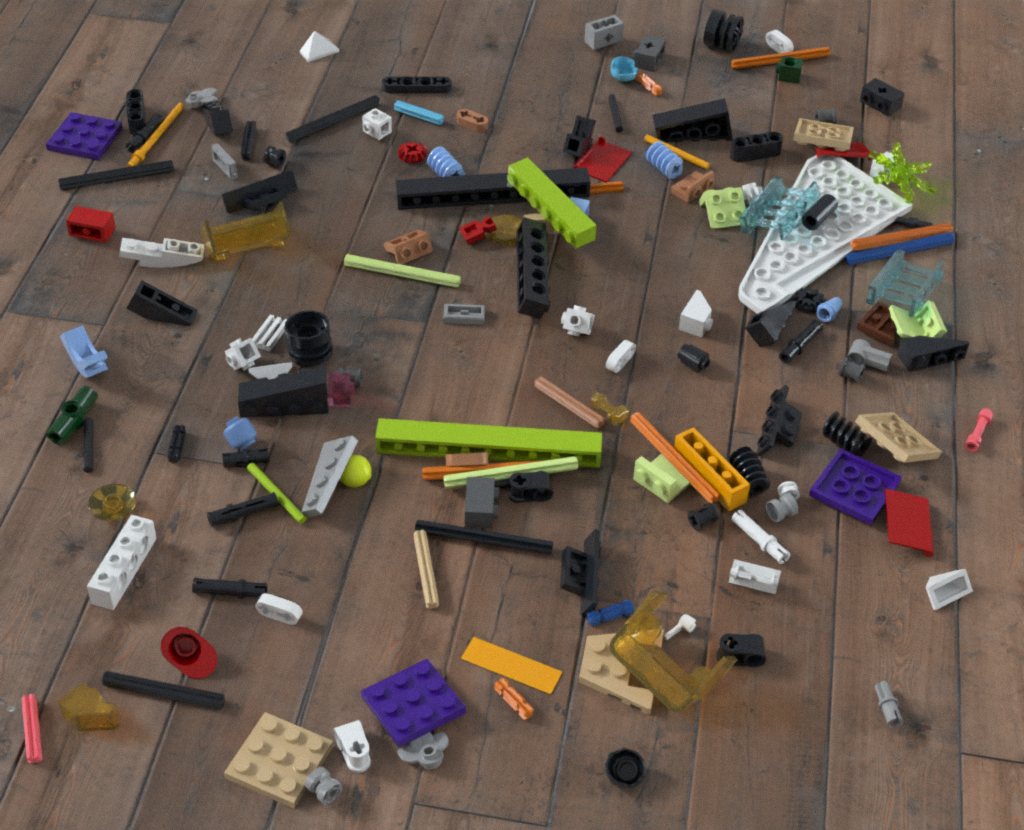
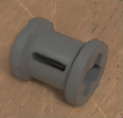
[814,108,837,124]
[838,357,866,383]
[338,367,362,387]

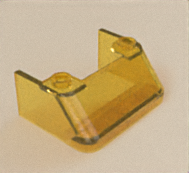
[199,202,292,262]
[610,590,738,712]

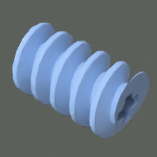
[645,141,683,180]
[427,147,465,177]

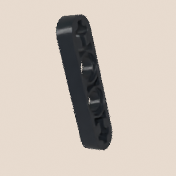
[382,76,452,93]

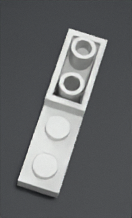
[119,238,205,268]

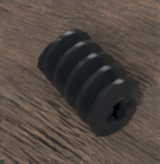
[823,411,872,457]
[729,446,770,496]

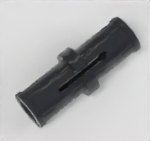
[222,448,269,468]

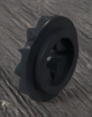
[792,287,826,313]

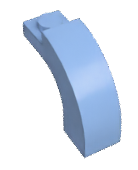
[60,325,108,378]

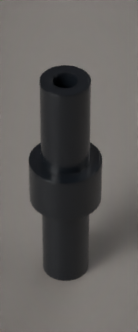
[892,216,933,229]

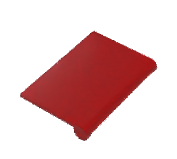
[573,136,633,183]
[811,142,873,161]
[885,489,934,557]

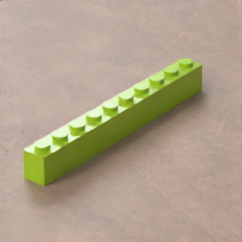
[375,418,602,468]

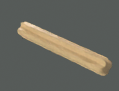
[414,530,439,609]

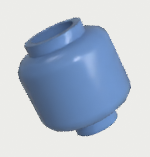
[223,416,257,451]

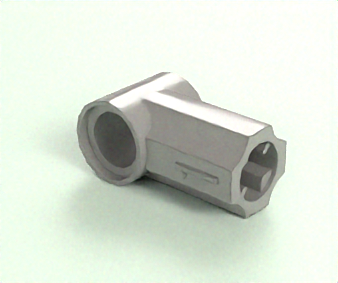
[847,339,892,372]

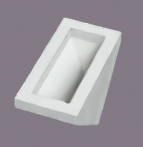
[300,31,339,62]
[248,362,292,379]
[926,569,973,610]

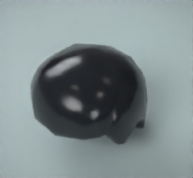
[605,748,646,789]

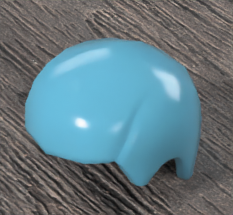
[611,56,638,82]

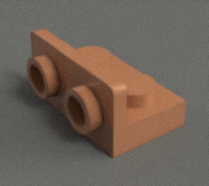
[671,171,714,203]
[383,230,433,265]

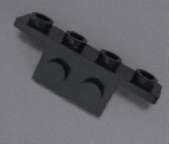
[221,171,297,213]
[756,385,802,457]
[560,529,601,617]

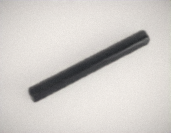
[102,671,225,709]

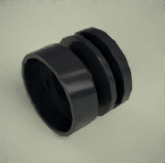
[703,9,744,53]
[284,310,333,367]

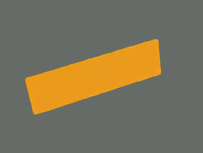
[461,637,562,694]

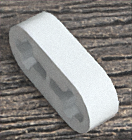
[766,30,794,53]
[606,340,636,373]
[255,593,303,625]

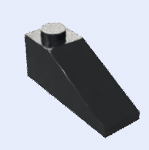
[126,280,198,326]

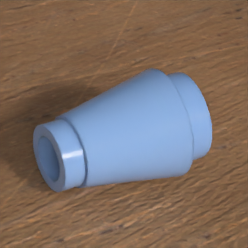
[817,297,843,322]

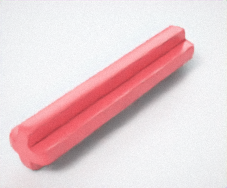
[22,694,42,764]

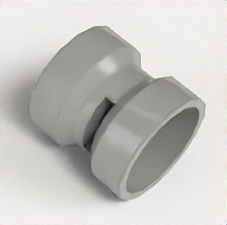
[766,493,798,523]
[305,767,342,805]

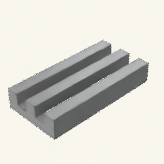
[212,143,238,180]
[443,304,486,325]

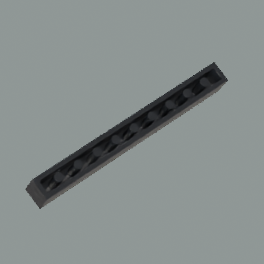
[396,167,590,210]

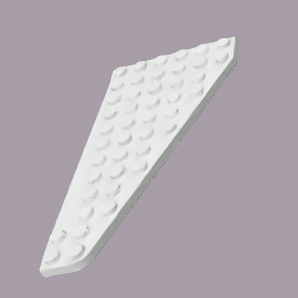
[738,155,912,314]

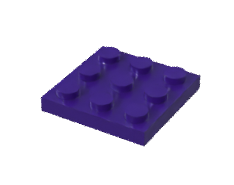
[46,112,123,160]
[809,448,902,525]
[361,659,466,748]

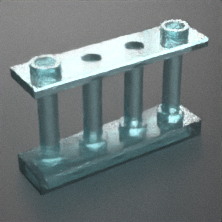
[739,176,820,240]
[866,249,945,317]

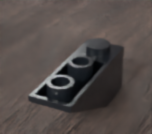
[200,101,233,135]
[745,301,796,347]
[897,336,969,372]

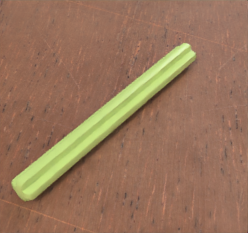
[344,254,461,288]
[443,457,578,489]

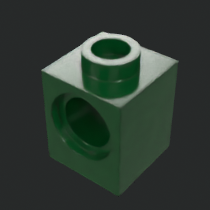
[776,56,803,83]

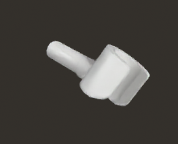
[663,614,696,640]

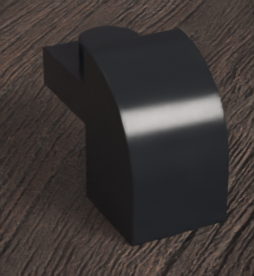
[563,115,596,157]

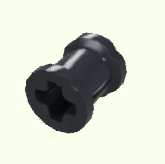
[687,502,719,530]

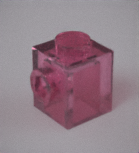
[327,372,355,407]

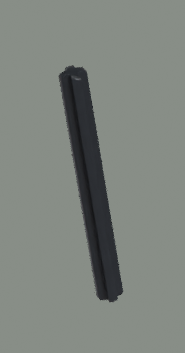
[285,95,380,143]
[58,160,174,190]
[415,520,553,554]

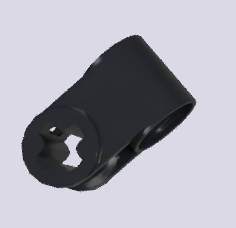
[508,471,554,503]
[716,633,766,667]

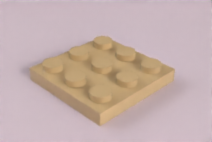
[793,118,854,151]
[855,412,942,463]
[224,712,334,809]

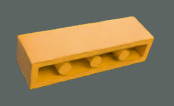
[674,427,750,512]

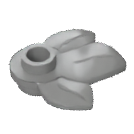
[185,88,218,108]
[397,732,449,769]

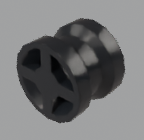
[263,146,286,168]

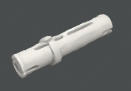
[732,510,790,564]

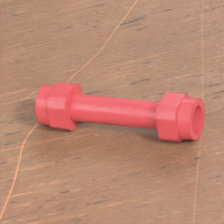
[965,408,993,452]

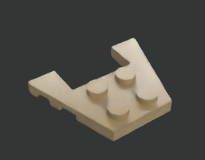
[579,629,664,715]

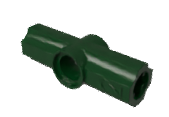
[46,385,98,445]

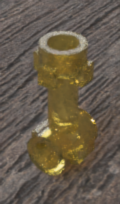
[590,392,630,425]

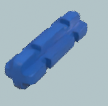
[587,600,634,626]

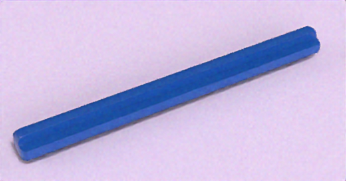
[846,232,955,265]

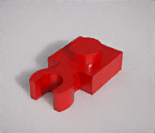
[459,216,497,245]

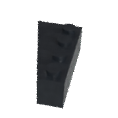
[652,98,733,142]
[238,364,328,417]

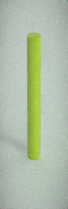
[247,463,307,524]

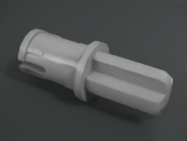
[875,681,903,729]

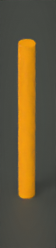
[644,134,710,170]

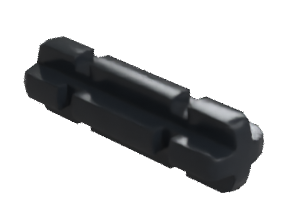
[167,425,186,463]

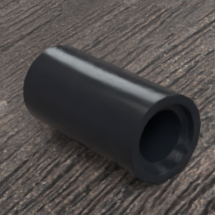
[801,194,838,231]

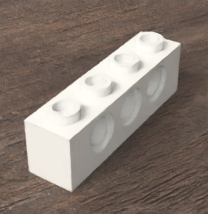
[87,515,157,610]

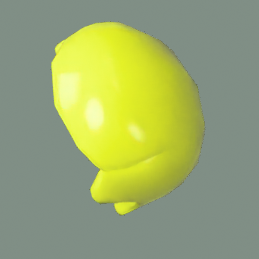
[339,454,372,488]

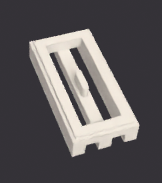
[252,314,287,352]

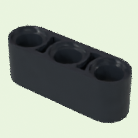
[126,89,146,135]
[730,132,783,162]

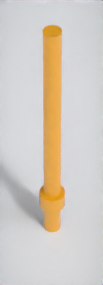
[126,103,185,167]

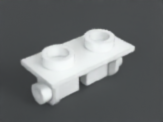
[729,559,781,594]

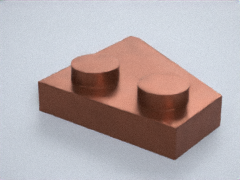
[857,301,896,346]

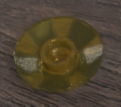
[88,484,136,521]

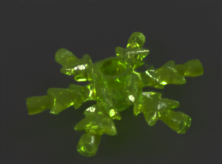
[868,142,937,203]

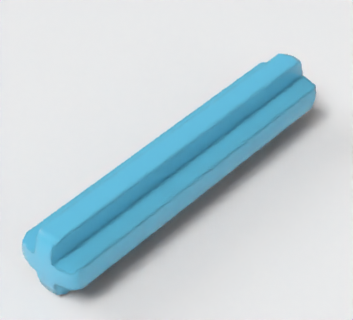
[394,100,444,125]

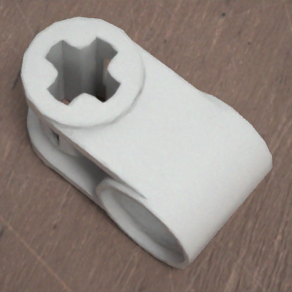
[333,720,371,773]

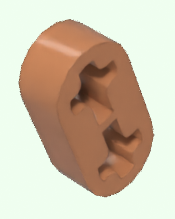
[457,109,488,132]
[445,452,488,466]

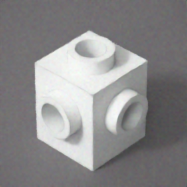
[362,108,392,140]
[561,305,595,337]
[224,338,261,370]

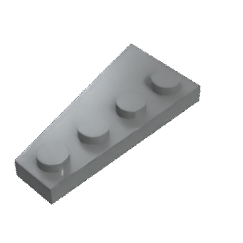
[301,435,358,517]

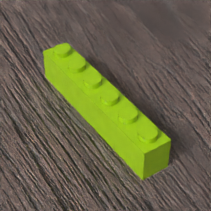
[507,157,597,249]

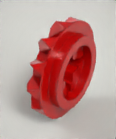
[398,141,427,163]

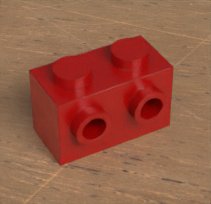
[66,206,116,243]

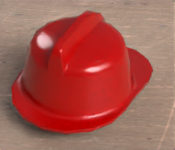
[160,627,217,679]

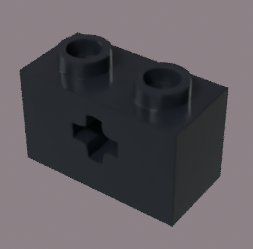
[860,78,905,116]

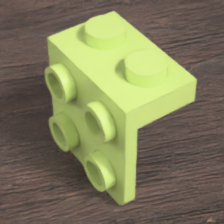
[699,187,748,229]
[889,300,947,339]
[633,454,691,503]

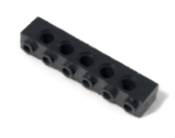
[516,217,551,319]

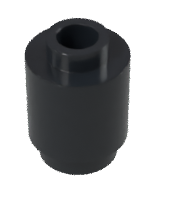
[677,344,710,372]

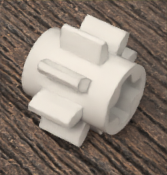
[742,183,764,205]

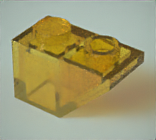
[58,682,119,731]

